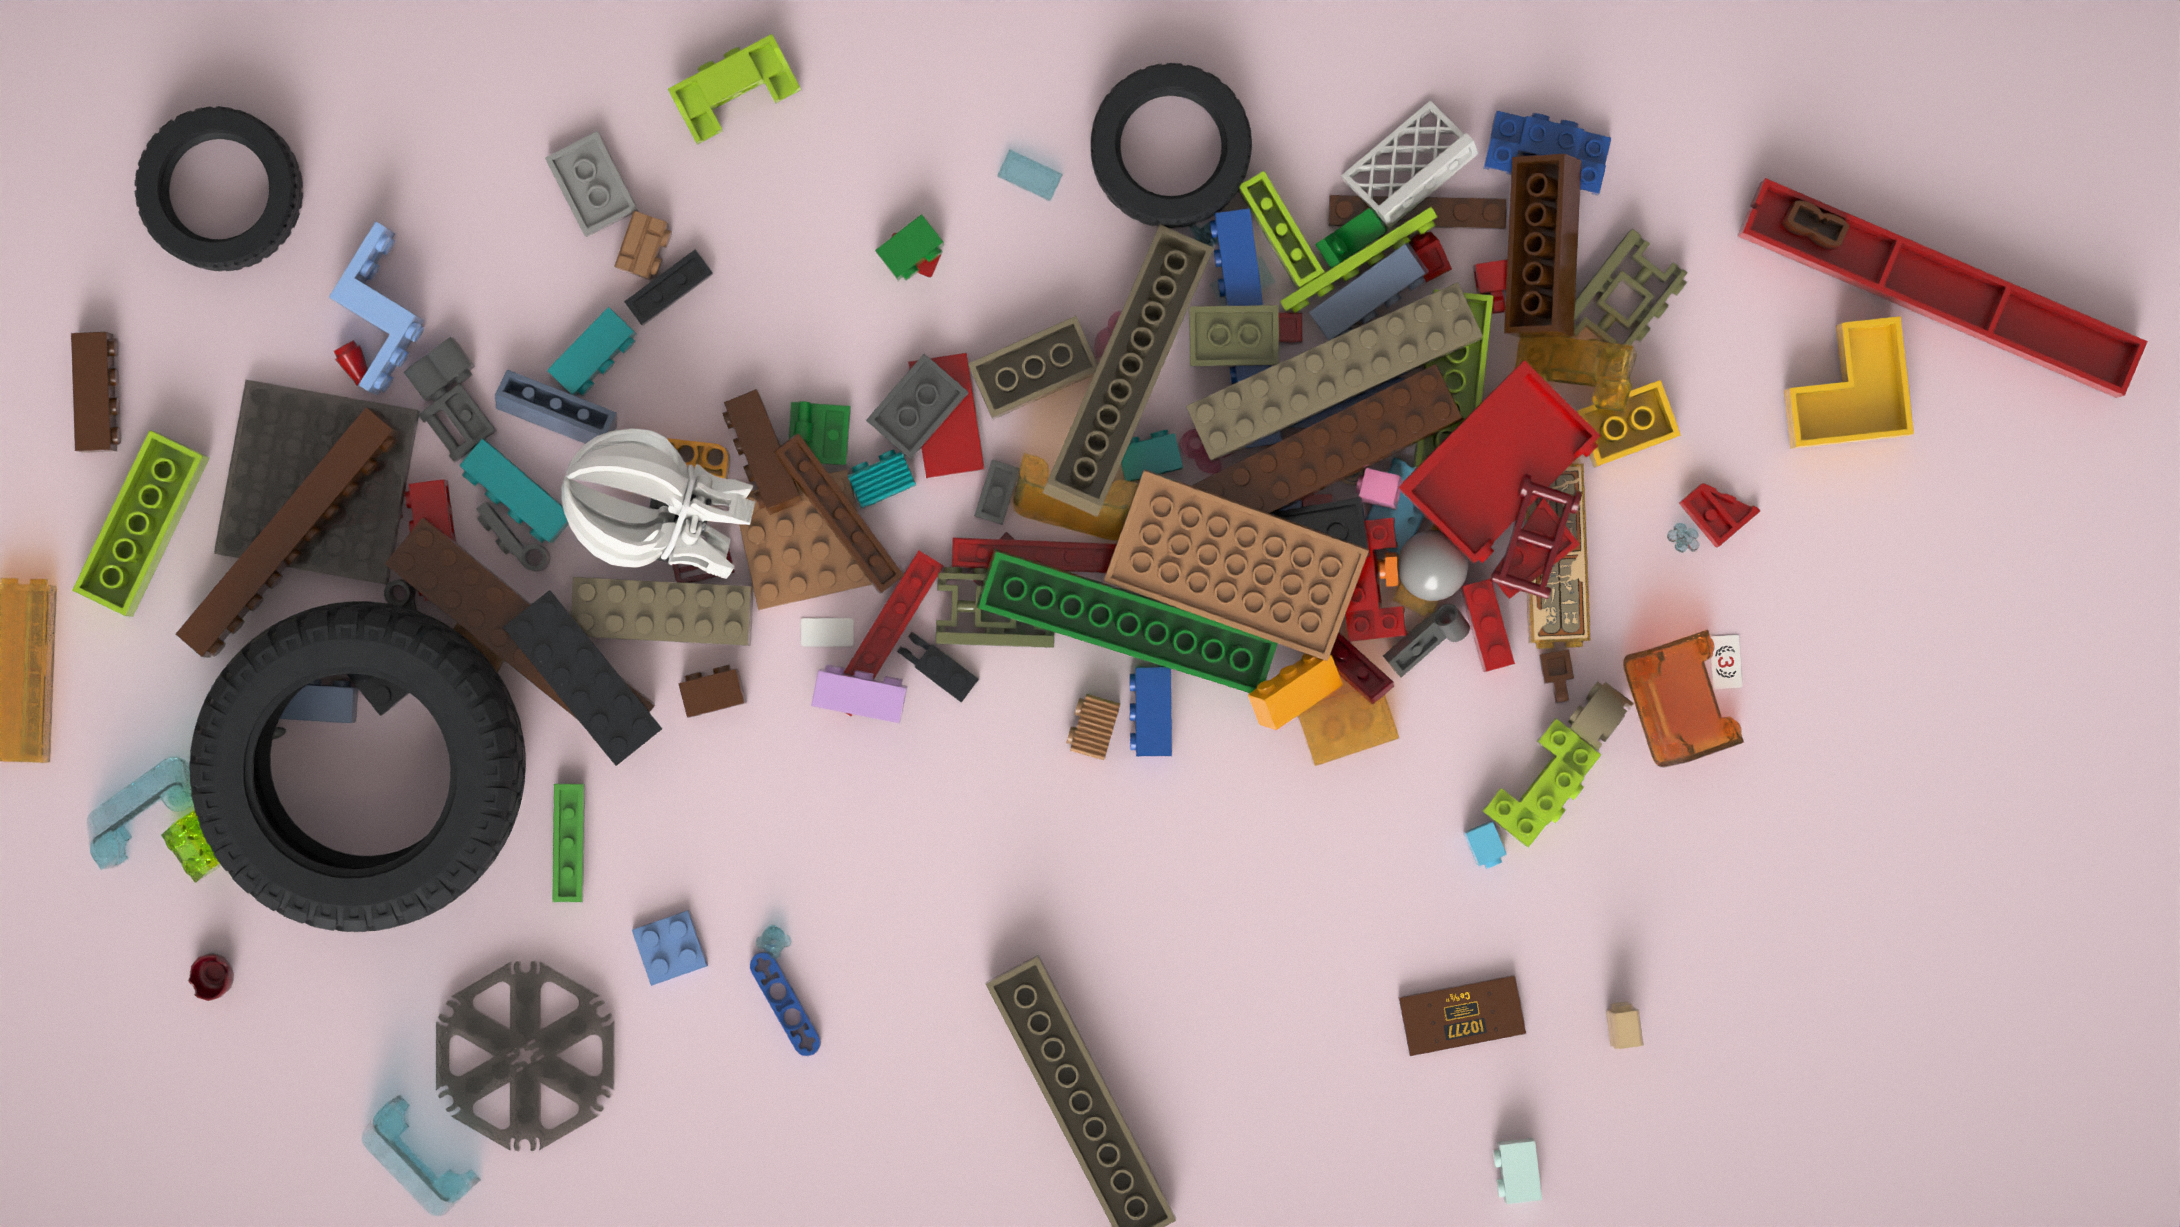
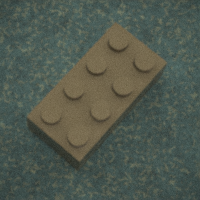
[968,316,1098,420]

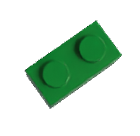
[875,214,944,281]

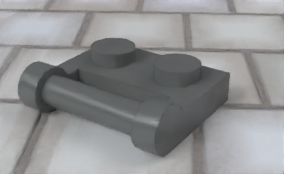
[419,383,497,463]

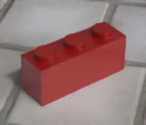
[1460,578,1515,672]

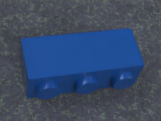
[1129,667,1172,757]

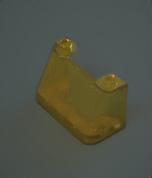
[1013,453,1138,541]

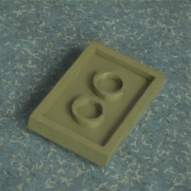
[1189,305,1279,366]

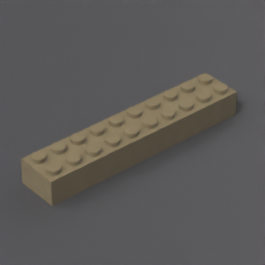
[1043,225,1214,517]
[1186,282,1483,462]
[985,954,1176,1227]

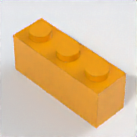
[1248,653,1343,730]

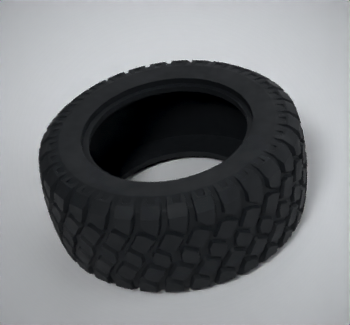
[189,601,526,932]

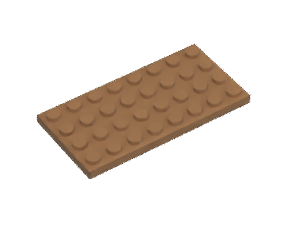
[1103,469,1369,661]

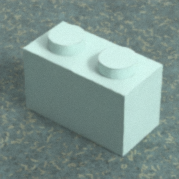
[1493,1138,1542,1204]

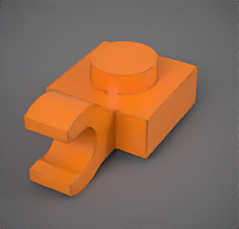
[1377,552,1398,587]

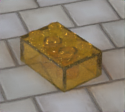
[1297,690,1399,766]

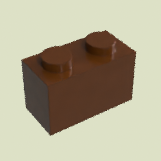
[678,665,747,718]

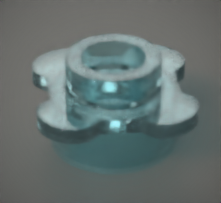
[756,925,791,958]

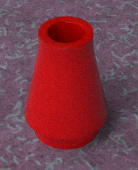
[333,340,368,386]

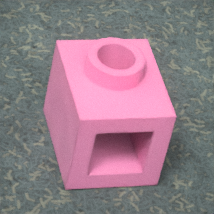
[1356,468,1403,510]

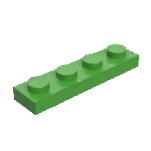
[552,784,585,902]

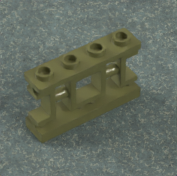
[1574,229,1688,367]
[936,567,1054,648]

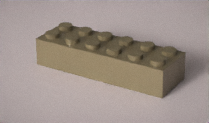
[571,577,754,646]

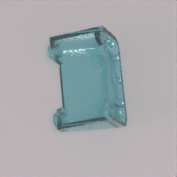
[86,757,193,870]
[362,1095,481,1216]

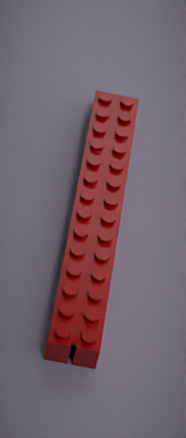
[1737,178,2148,398]

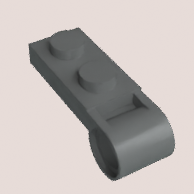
[476,502,551,572]
[1383,604,1470,678]

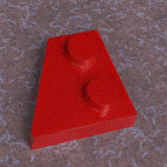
[1679,483,1760,548]

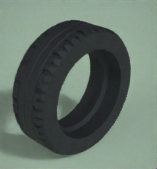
[1091,63,1252,228]
[134,106,303,271]

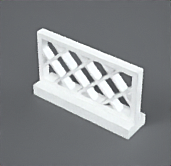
[1341,101,1478,229]

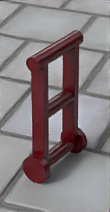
[1491,474,1582,599]

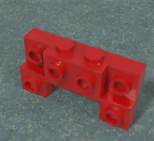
[1346,518,1408,642]

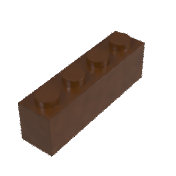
[71,332,121,453]
[722,389,802,515]

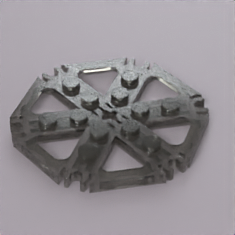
[436,961,615,1151]

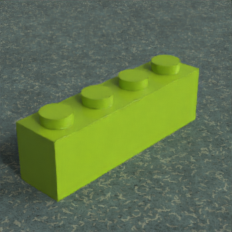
[1239,171,1325,290]

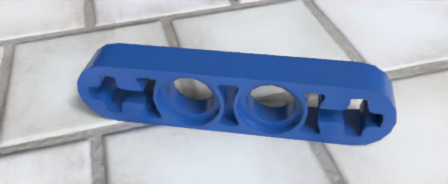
[750,952,821,1056]

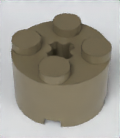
[1568,681,1634,750]

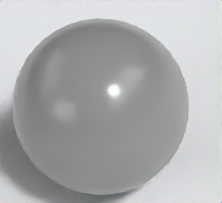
[1397,530,1469,601]

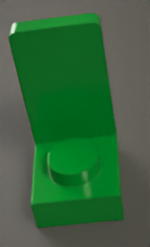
[1315,207,1387,269]

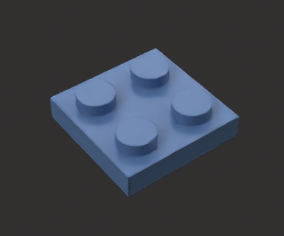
[632,910,708,986]

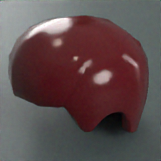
[188,953,234,1001]

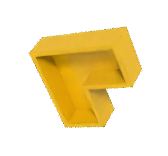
[1784,316,1914,449]

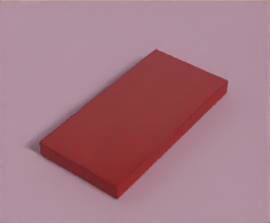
[908,353,985,479]

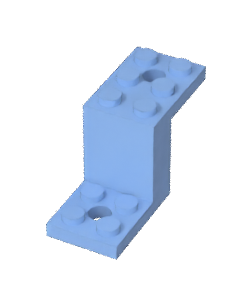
[329,221,425,395]

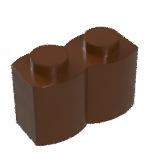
[1781,201,1850,249]

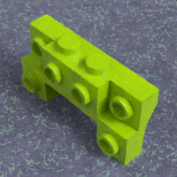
[668,34,801,145]
[1482,718,1601,848]

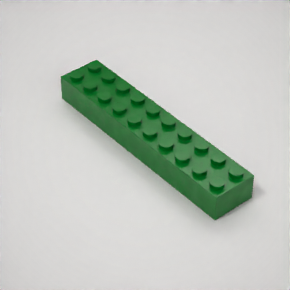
[976,549,1278,693]

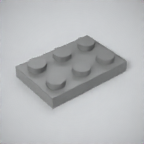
[545,131,638,237]

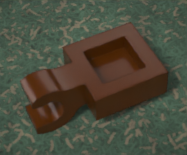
[1539,649,1574,703]

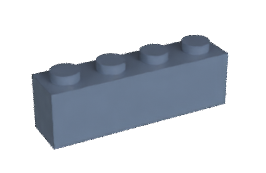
[1309,243,1429,341]
[495,370,617,444]
[280,679,358,723]

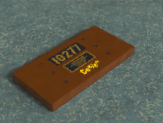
[1398,975,1526,1056]

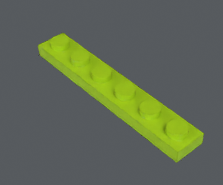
[1280,207,1438,313]

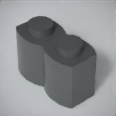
[404,337,475,402]

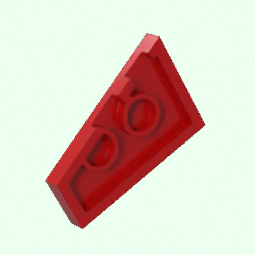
[1491,498,1580,599]

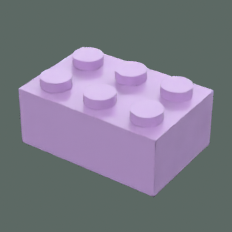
[811,665,908,723]

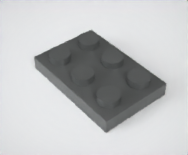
[866,354,969,459]

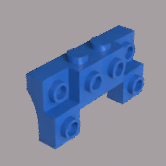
[1483,111,1611,196]

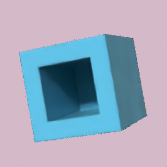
[1463,821,1507,869]

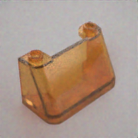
[1623,630,1744,768]

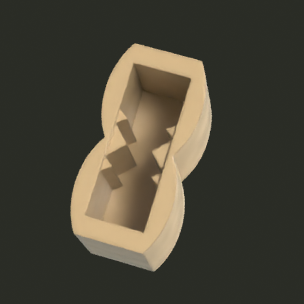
[1606,1002,1644,1049]

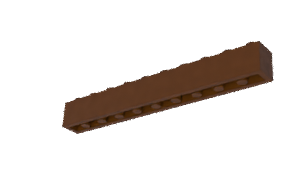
[175,407,399,658]

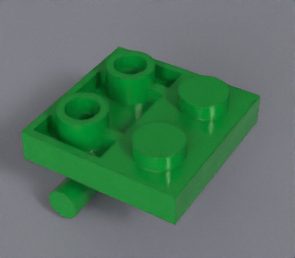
[789,401,851,465]

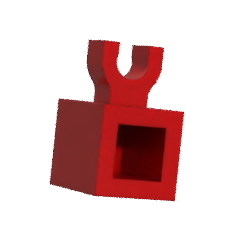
[1473,259,1507,314]

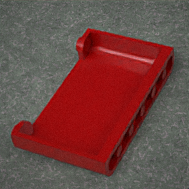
[1397,360,1601,563]

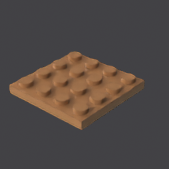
[739,469,872,610]

